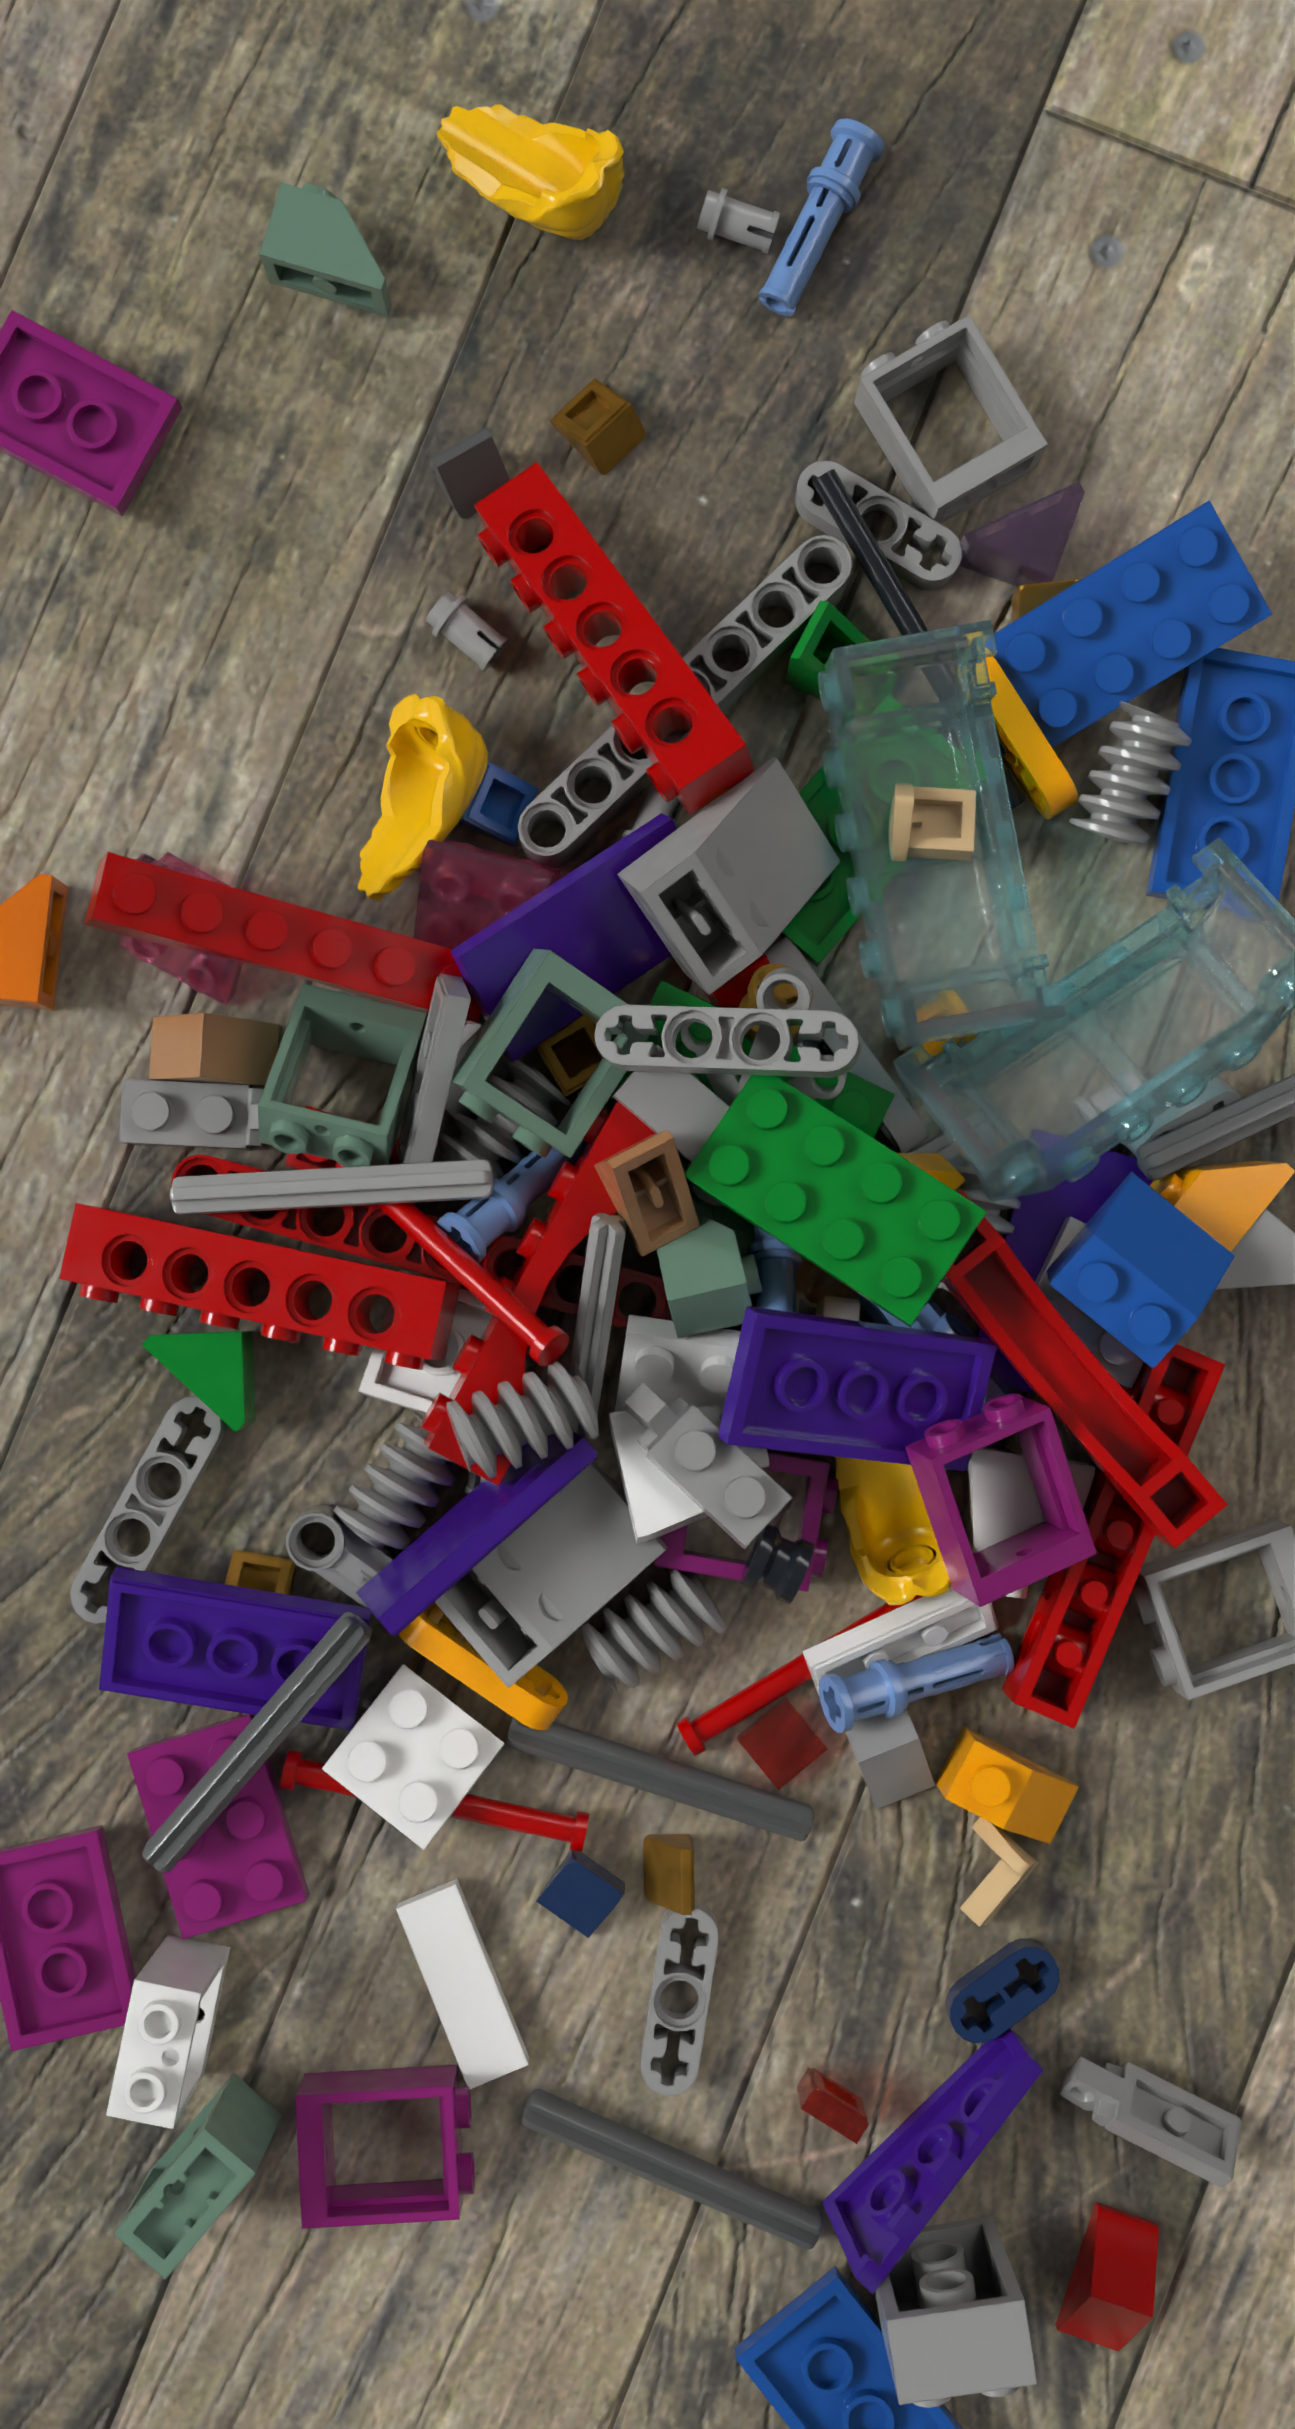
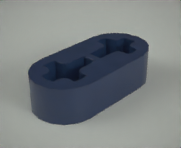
[946,1938,1060,2043]

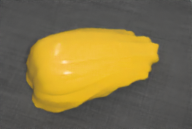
[437,104,625,240]
[357,693,488,901]
[834,1456,951,1605]

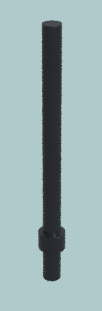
[813,469,1027,813]

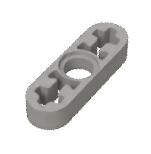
[795,461,962,590]
[641,1900,719,2096]

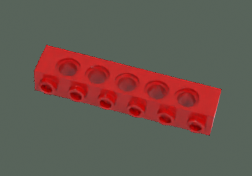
[474,462,755,816]
[59,1203,461,1370]
[1001,1343,1226,1729]

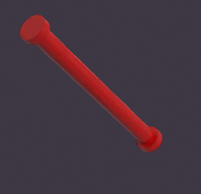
[334,1162,569,1367]
[676,1595,924,1757]
[280,1749,590,1852]

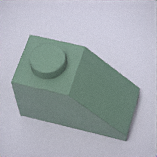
[259,182,392,317]
[657,1213,762,1338]

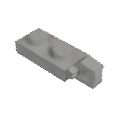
[119,1079,264,1150]
[624,1383,792,1549]
[1059,2057,1241,2188]

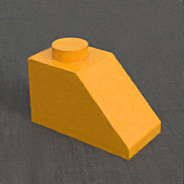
[1150,1160,1295,1252]
[935,1726,1079,1844]

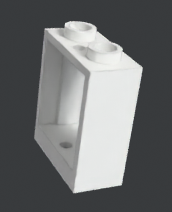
[106,1935,230,2129]

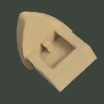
[889,783,976,862]
[960,1817,1039,1927]

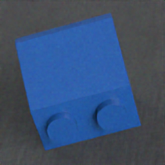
[1046,1172,1235,1369]

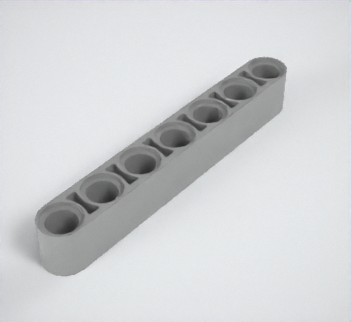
[518,535,852,869]

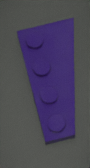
[822,2027,1043,2294]

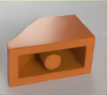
[0,874,68,1011]

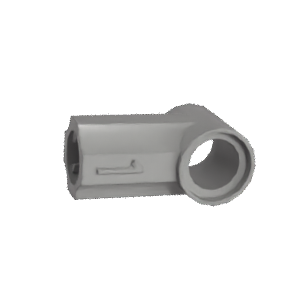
[286,1504,395,1608]

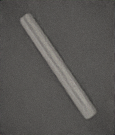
[170,1159,494,1215]

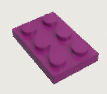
[0,310,182,516]
[127,1714,310,1939]
[0,1825,136,2051]

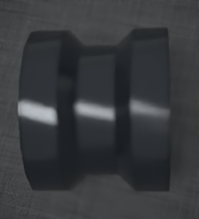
[740,1524,815,1605]

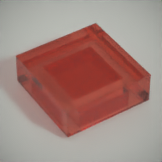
[737,1696,828,1790]
[797,2067,869,2144]

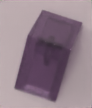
[960,481,1085,587]

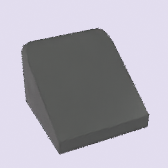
[432,428,510,519]

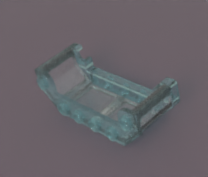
[818,620,1067,1051]
[893,838,1295,1202]

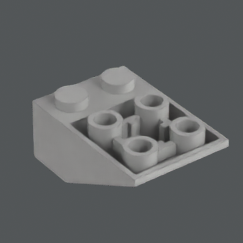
[617,757,841,995]
[435,1461,668,1688]

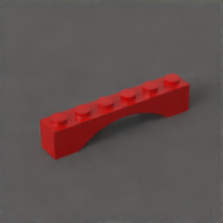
[84,852,481,1025]
[420,1099,679,1486]
[942,1189,1228,1548]

